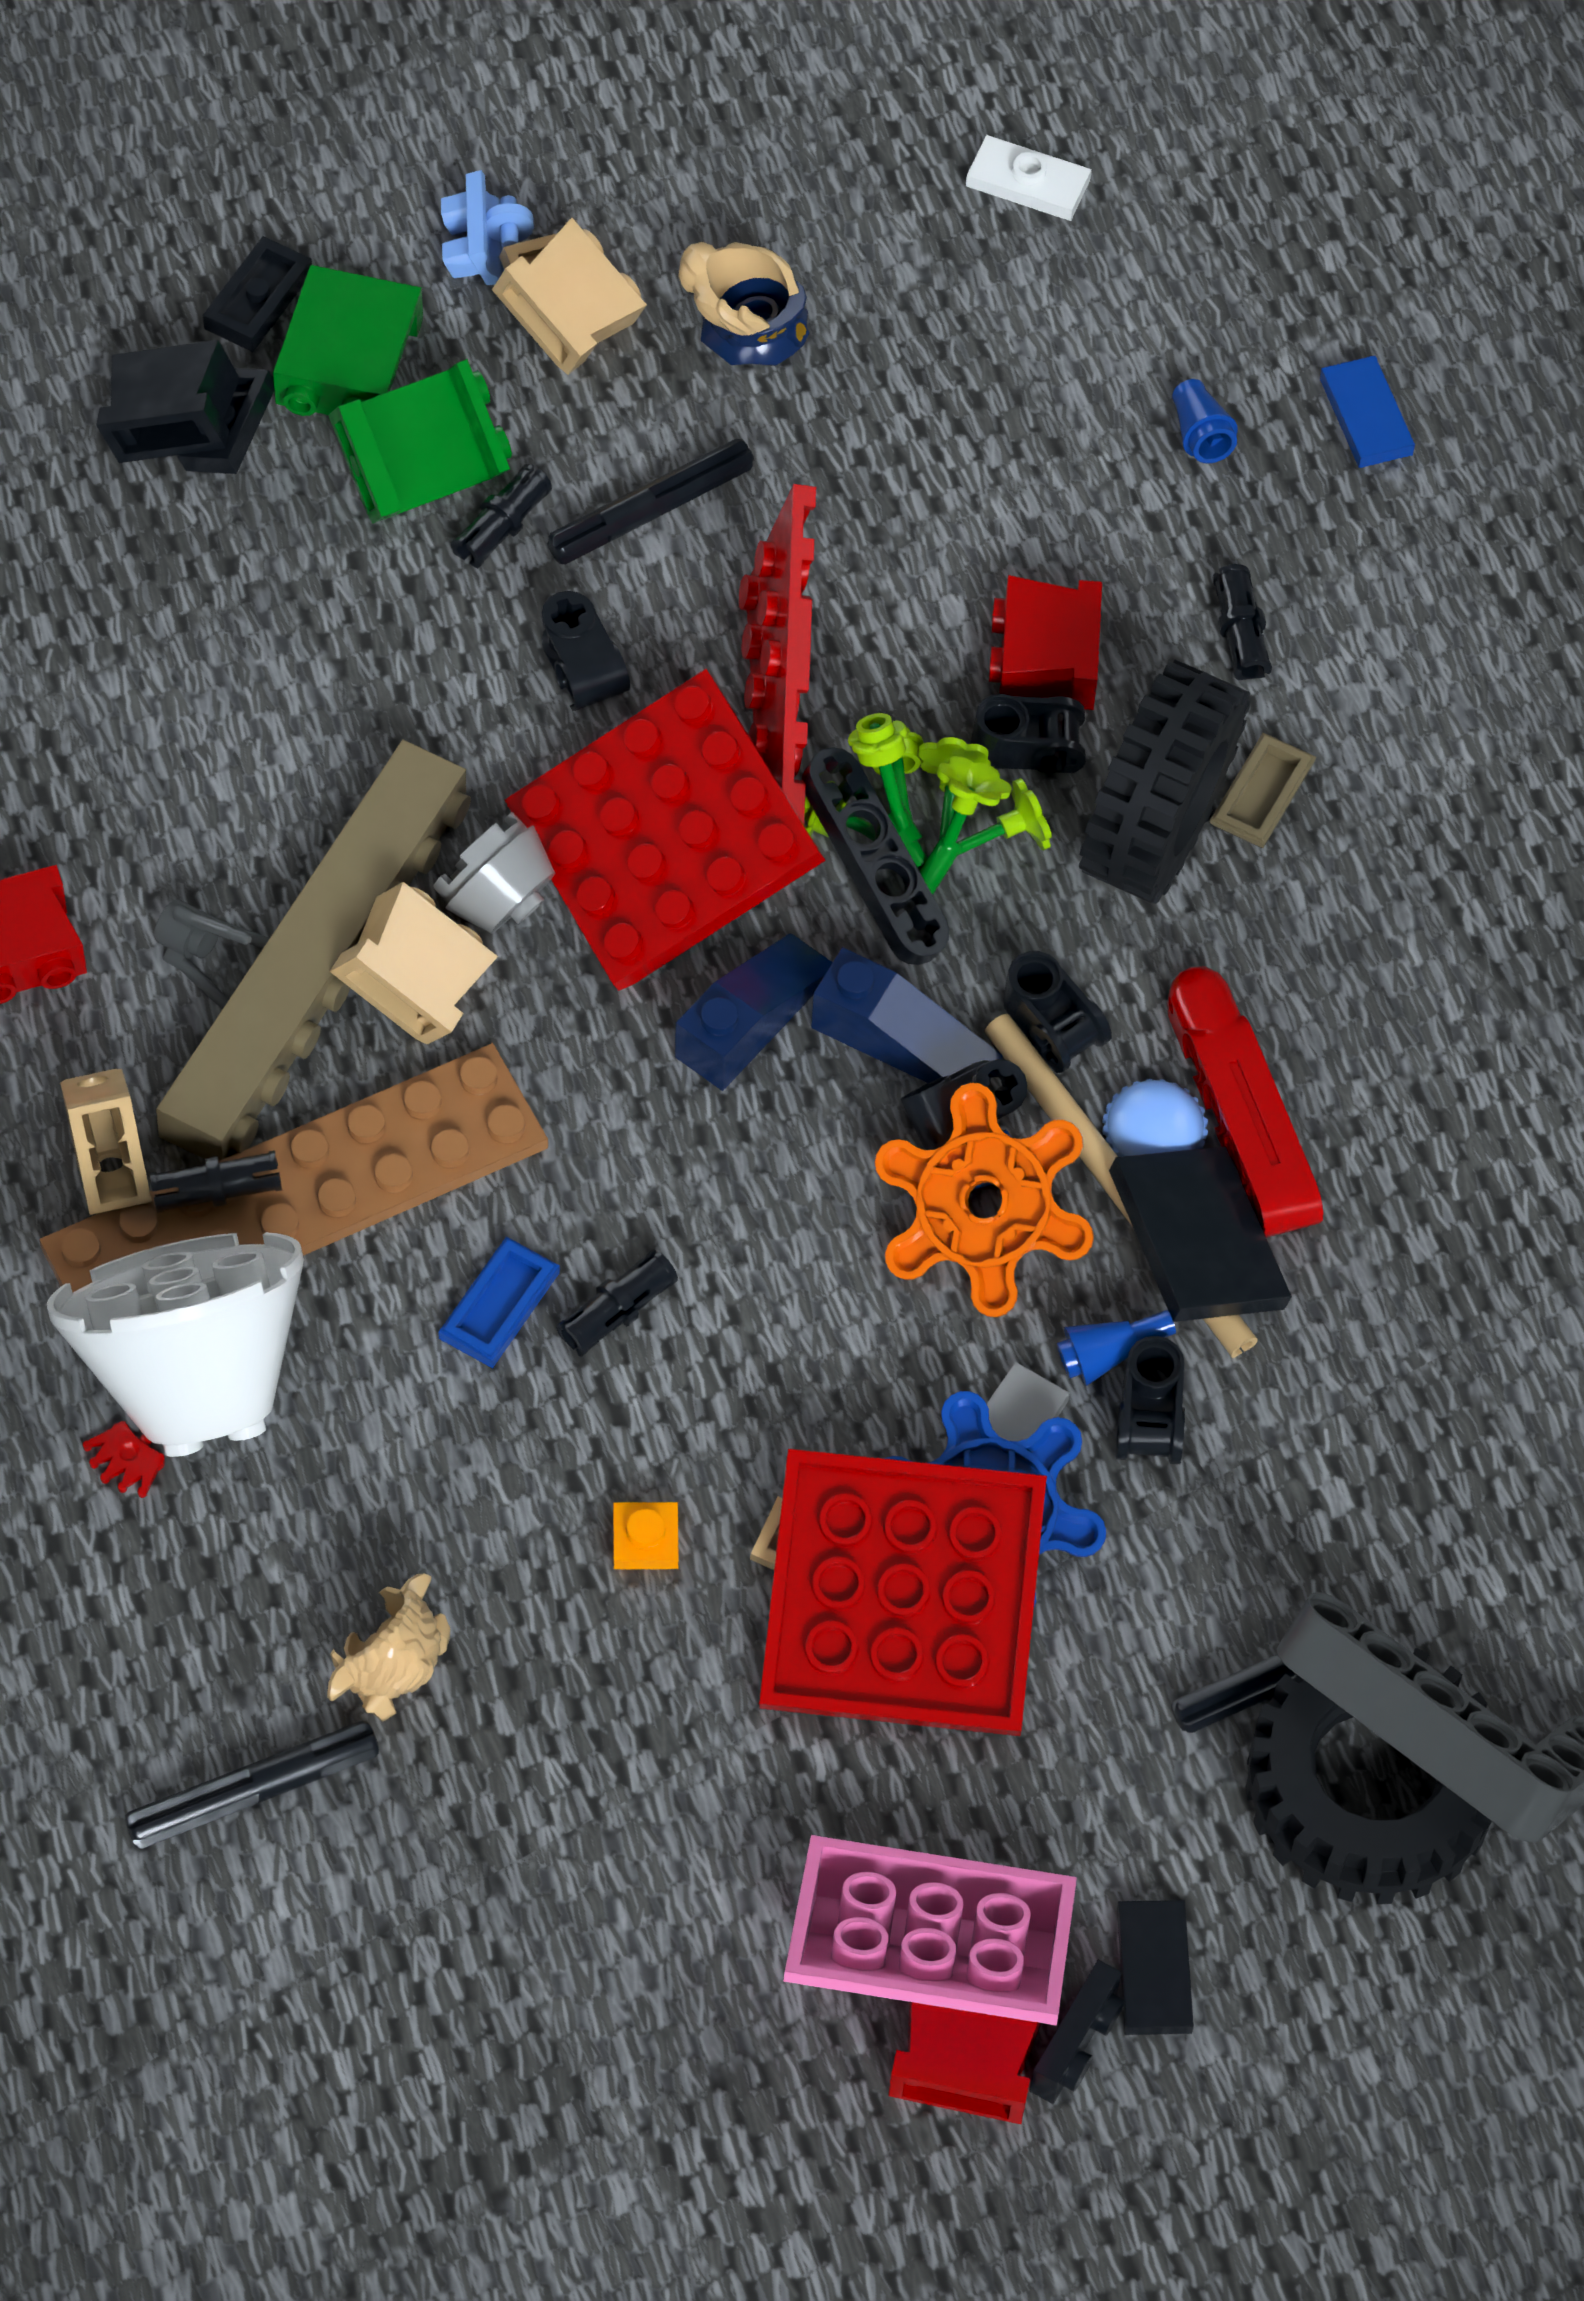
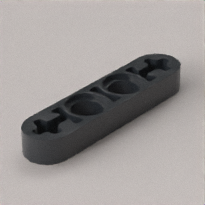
[802,747,950,965]

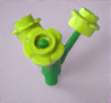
[804,713,928,868]

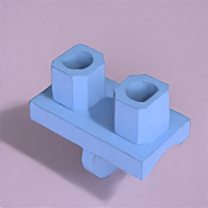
[441,170,534,285]

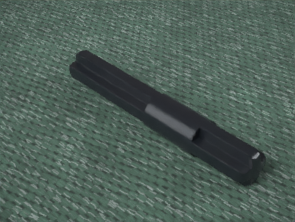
[547,439,754,564]
[125,1721,379,1848]

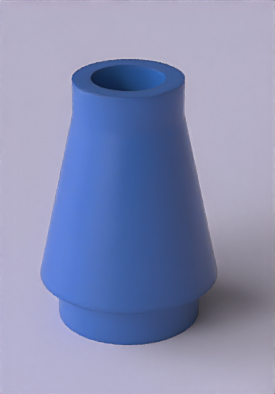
[1172,379,1238,464]

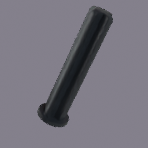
[1172,1654,1298,1733]

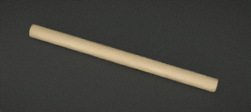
[985,1014,1258,1358]

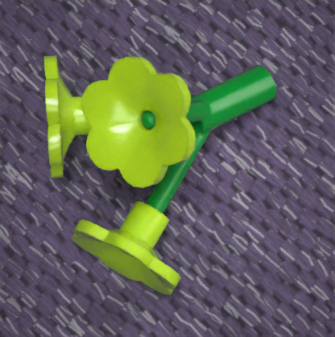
[918,737,1052,895]

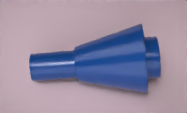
[1056,1310,1176,1386]

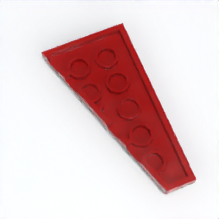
[739,484,816,824]

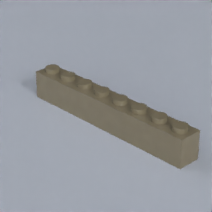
[156,739,471,1161]

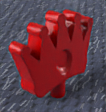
[83,1421,165,1498]

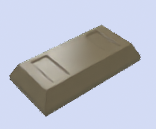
[1210,733,1316,848]

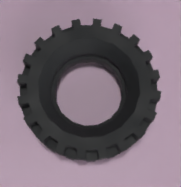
[1079,659,1250,904]
[1245,1648,1492,1904]

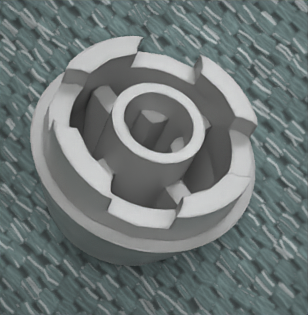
[433,812,555,934]

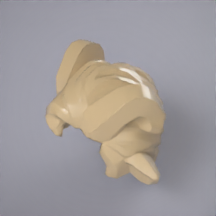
[327,1573,450,1722]

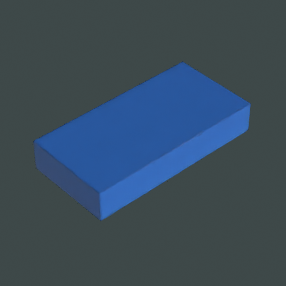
[1320,355,1415,468]
[439,1237,560,1368]

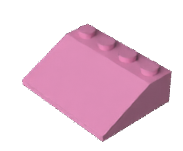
[783,1835,1077,2025]

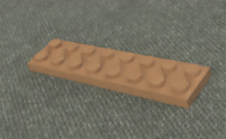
[39,1043,548,1293]

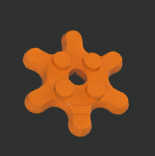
[875,1083,1094,1317]

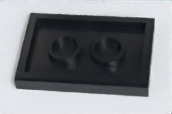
[1109,1146,1292,1322]

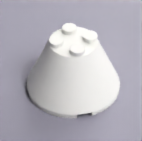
[47,1232,304,1457]

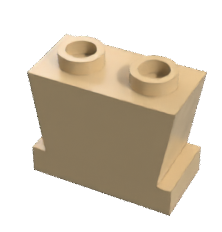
[492,218,647,375]
[330,882,498,1044]

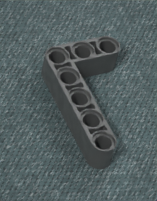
[1276,1592,1584,1843]

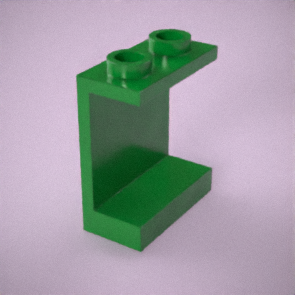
[273,265,423,416]
[328,359,512,524]

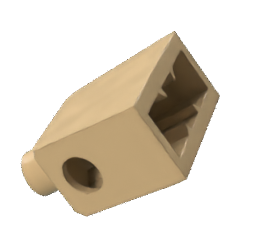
[60,1069,152,1215]

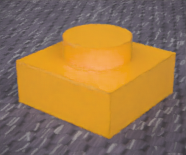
[613,1502,679,1569]

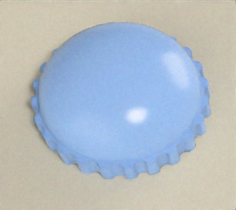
[1102,1079,1208,1157]

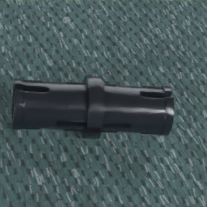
[451,464,552,569]
[1213,564,1272,680]
[150,1150,282,1213]
[556,1249,678,1357]

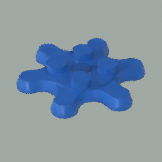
[884,1391,1106,1608]

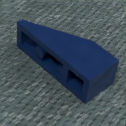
[675,933,833,1091]
[811,947,1003,1083]

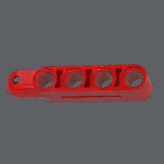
[1167,966,1323,1238]

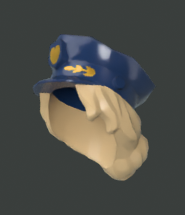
[678,242,809,366]

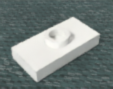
[966,135,1092,221]

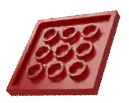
[504,669,826,991]
[759,1449,1047,1736]

